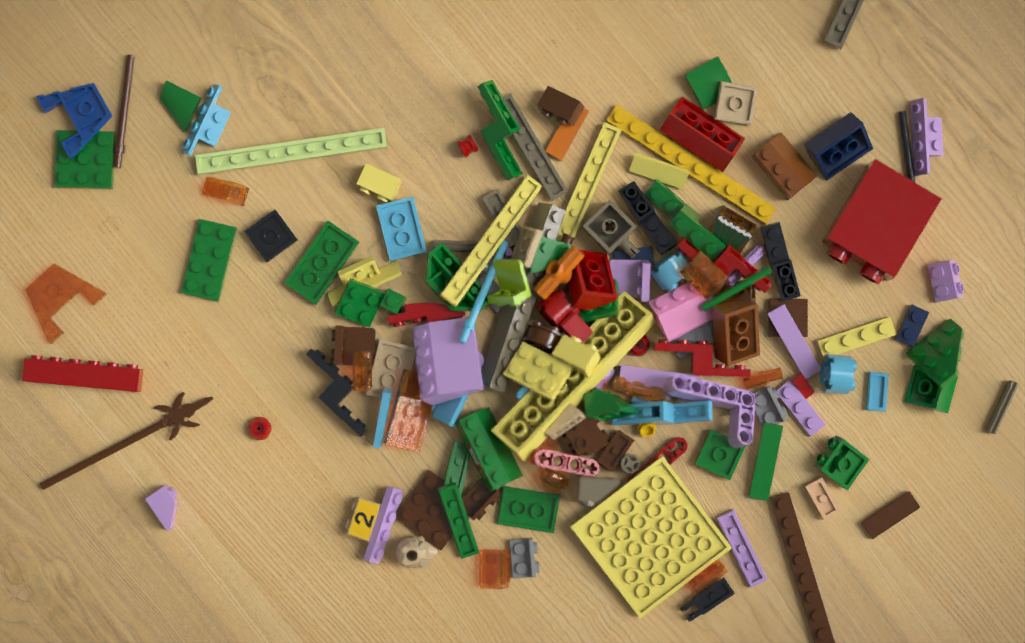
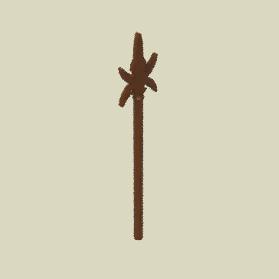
[40,392,213,490]

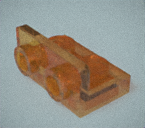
[479,549,511,589]

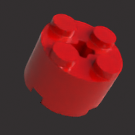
[535,289,580,333]

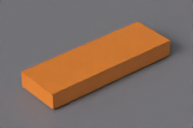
[545,108,589,161]

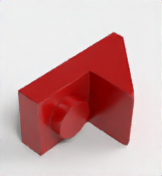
[560,311,593,343]

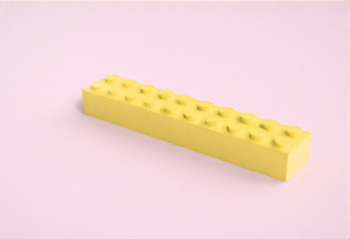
[492,291,656,462]

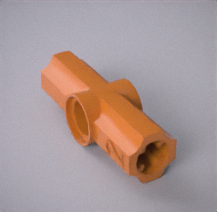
[533,245,585,299]

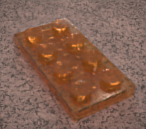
[383,369,433,453]

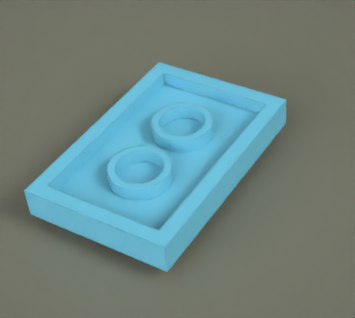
[376,196,427,262]

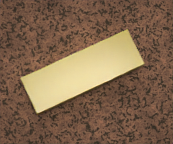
[629,152,690,189]

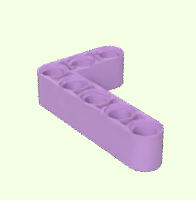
[663,374,756,448]

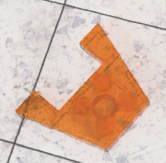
[25,264,107,344]

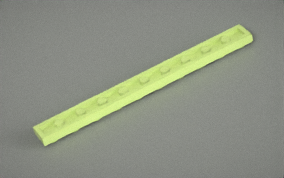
[195,128,387,175]

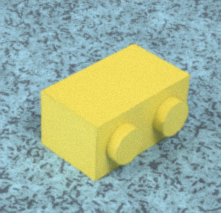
[357,163,402,203]
[552,335,601,377]

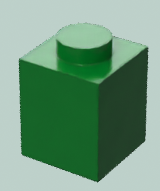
[380,288,407,314]

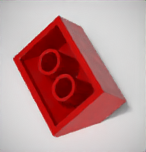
[568,250,618,310]

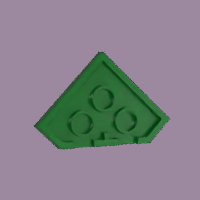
[906,318,964,389]

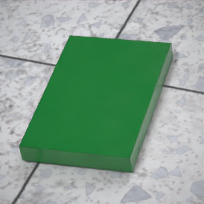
[497,486,560,533]

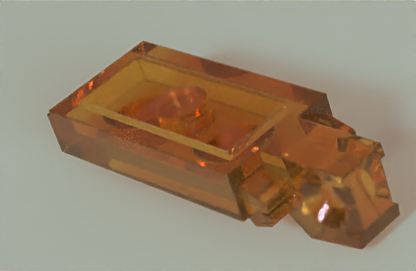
[612,376,667,402]

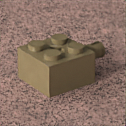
[582,199,640,259]

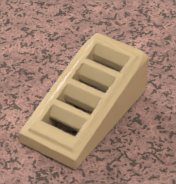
[546,404,586,440]

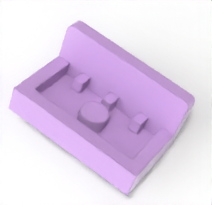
[927,260,964,303]

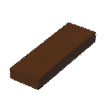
[861,491,921,539]

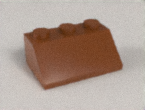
[752,132,817,200]
[712,301,760,366]

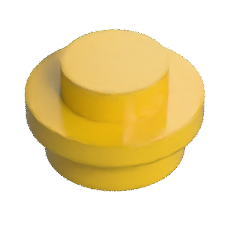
[637,423,657,438]

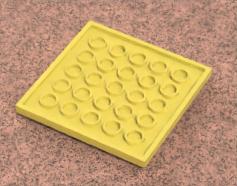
[570,456,732,619]

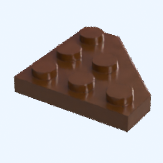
[396,470,453,551]

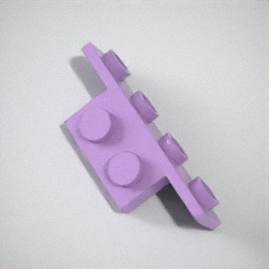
[910,98,943,176]

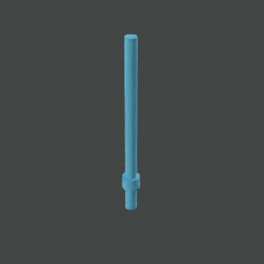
[458,240,509,344]

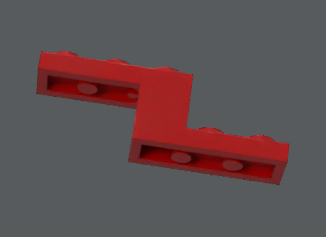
[677,237,772,293]
[653,339,751,377]

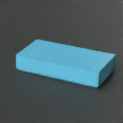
[866,372,889,412]

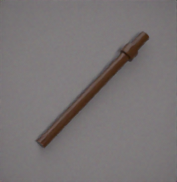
[113,55,135,168]

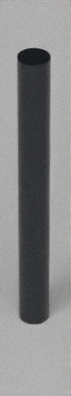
[898,111,916,183]

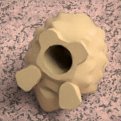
[395,535,438,569]

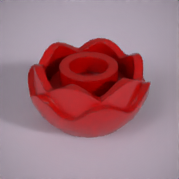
[629,335,650,356]
[247,417,272,440]

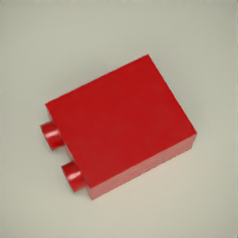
[822,159,942,285]

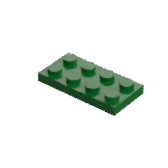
[181,219,237,302]
[285,221,360,305]

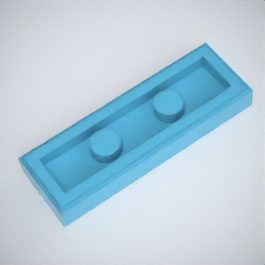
[373,387,393,448]

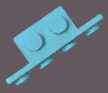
[182,84,231,156]

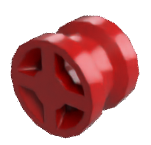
[456,134,479,158]

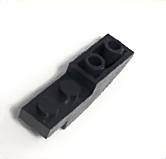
[618,181,677,256]
[760,222,801,302]

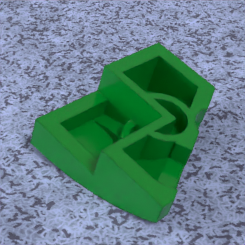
[160,80,201,132]

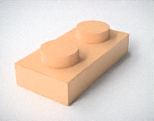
[804,477,841,520]

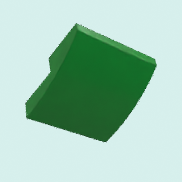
[685,56,732,110]

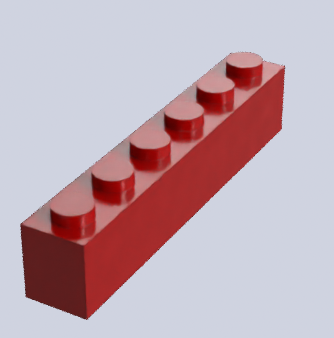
[22,355,143,392]

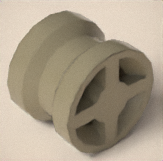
[620,454,640,474]

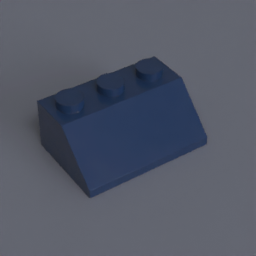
[804,112,873,181]

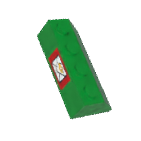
[455,407,523,493]

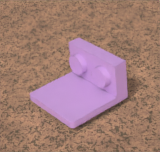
[610,259,651,302]

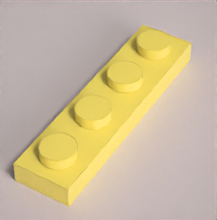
[817,317,896,359]

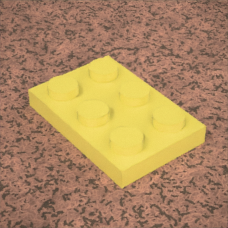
[503,342,573,401]

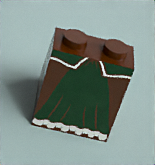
[708,205,756,254]

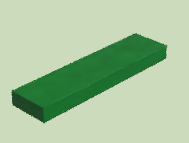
[749,422,783,501]
[438,482,479,559]

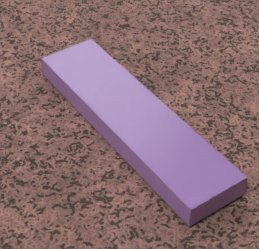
[767,303,822,379]
[716,509,768,588]

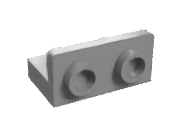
[753,386,788,427]
[510,538,540,579]

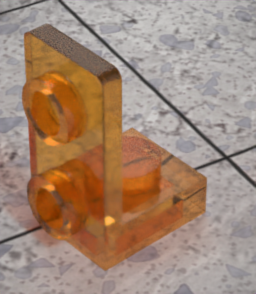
[202,177,249,206]

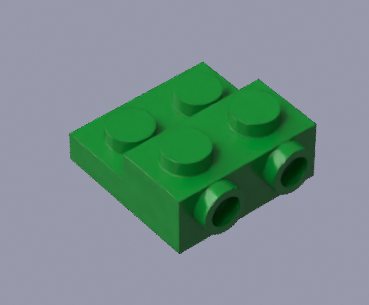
[814,435,870,491]

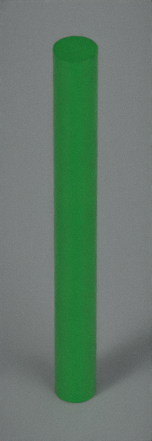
[701,266,772,311]

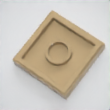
[714,81,758,125]
[511,225,543,268]

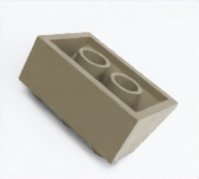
[577,476,620,506]

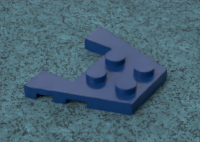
[36,83,113,159]

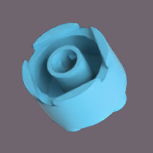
[650,249,694,292]
[820,354,857,394]

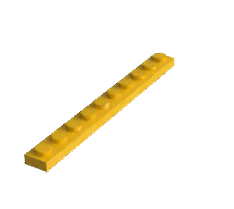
[606,105,777,225]

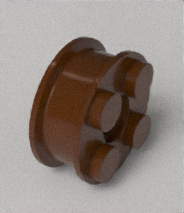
[522,321,565,355]

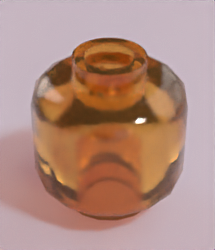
[539,464,569,492]

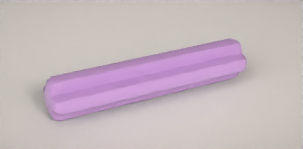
[724,245,766,286]

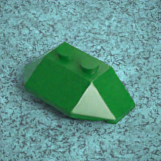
[425,242,490,312]

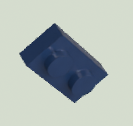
[895,304,929,347]

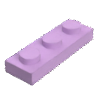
[776,379,826,437]

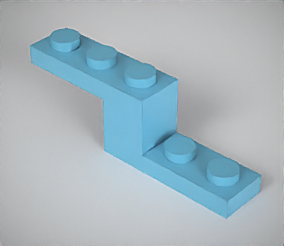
[612,401,712,426]

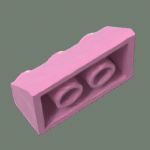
[649,277,713,342]

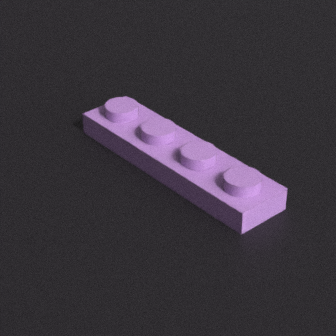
[363,486,404,564]

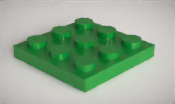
[54,130,115,189]

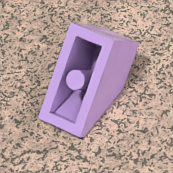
[145,485,178,531]

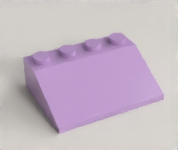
[412,317,483,405]

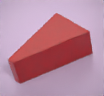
[791,373,815,399]

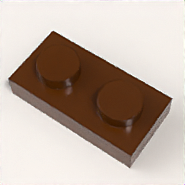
[597,429,635,472]

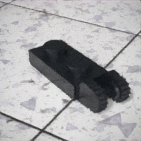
[680,577,735,622]

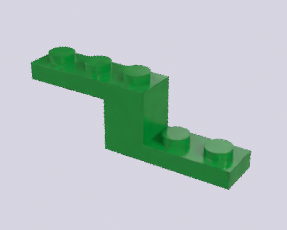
[477,80,523,181]
[644,179,726,261]

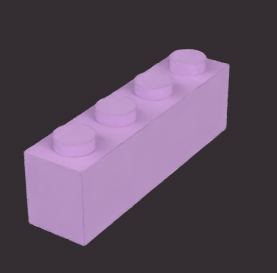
[617,365,698,402]

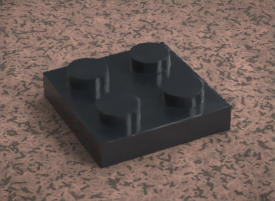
[244,209,298,263]

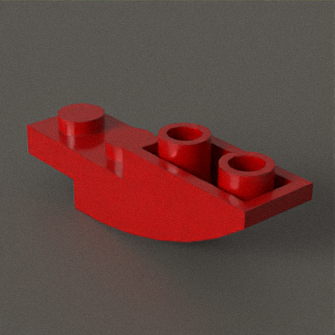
[387,303,466,328]

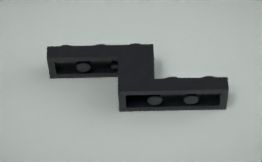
[306,349,367,437]

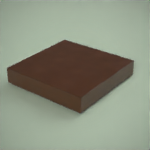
[769,298,808,337]

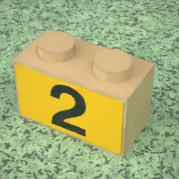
[345,497,381,541]

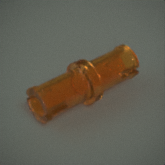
[743,367,783,390]

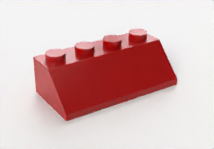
[660,96,745,172]

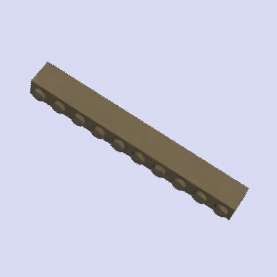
[481,202,566,392]

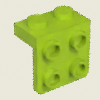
[487,259,531,306]

